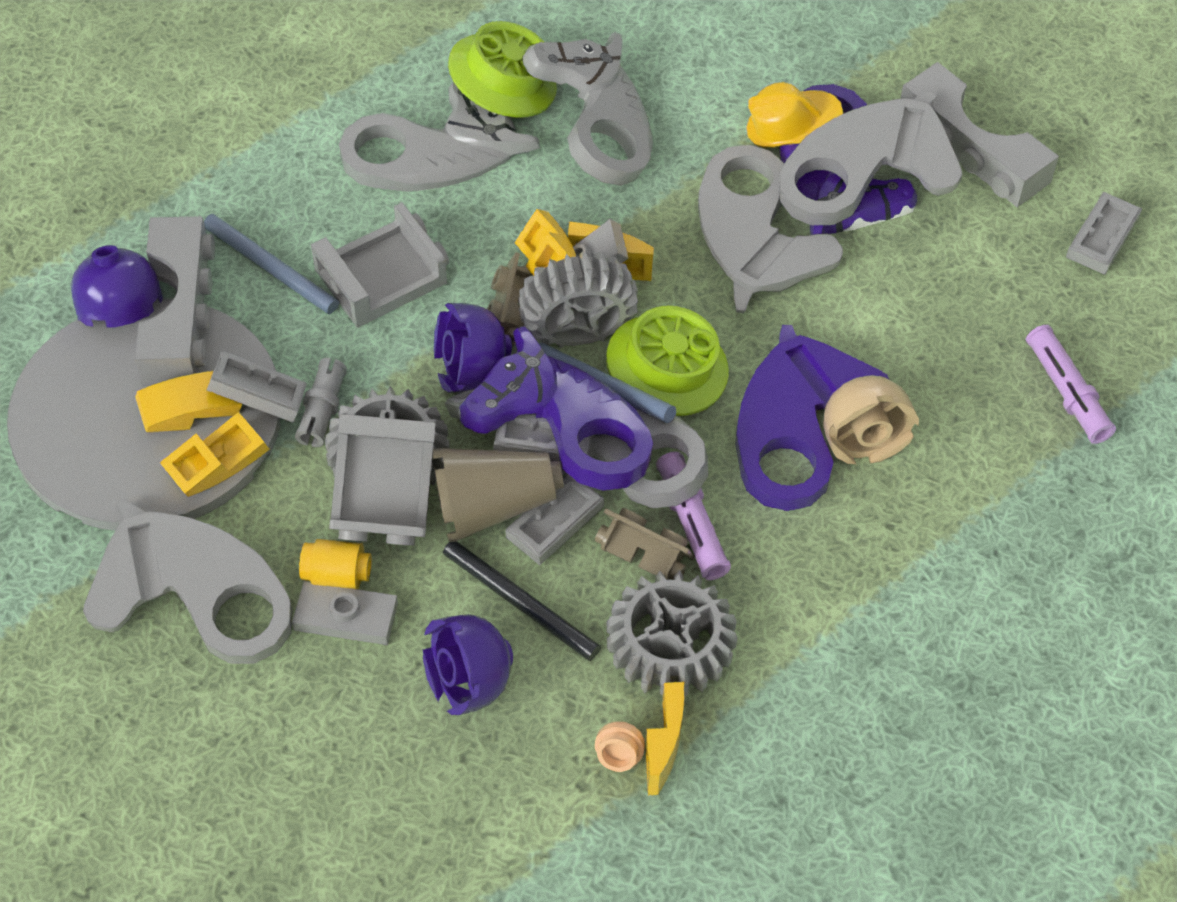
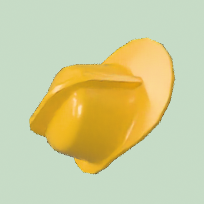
[747,82,843,148]

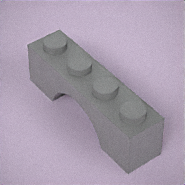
[900,62,1059,207]
[134,216,215,386]

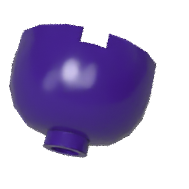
[71,245,163,328]
[434,303,512,393]
[423,614,513,715]

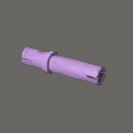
[1026,325,1116,444]
[656,452,731,580]

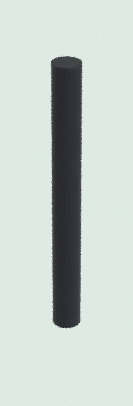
[443,541,601,661]

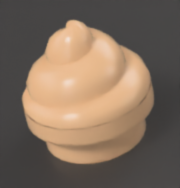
[595,721,645,772]

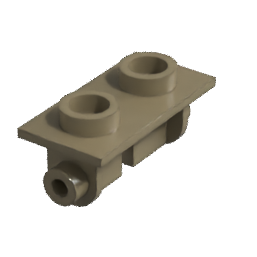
[487,252,533,345]
[595,508,695,580]

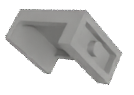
[311,202,449,328]
[329,414,436,546]

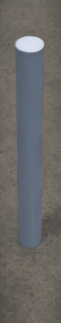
[204,214,339,315]
[539,342,676,423]

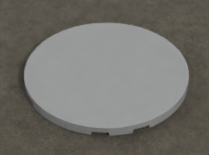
[7,299,281,531]

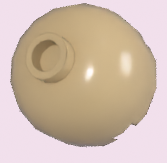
[823,375,919,464]

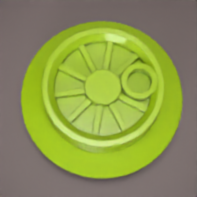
[448,21,557,118]
[606,306,729,416]

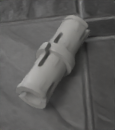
[295,358,347,447]

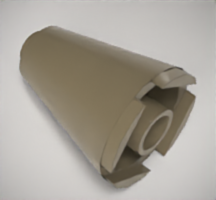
[433,448,564,542]

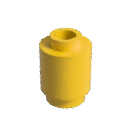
[299,539,372,589]

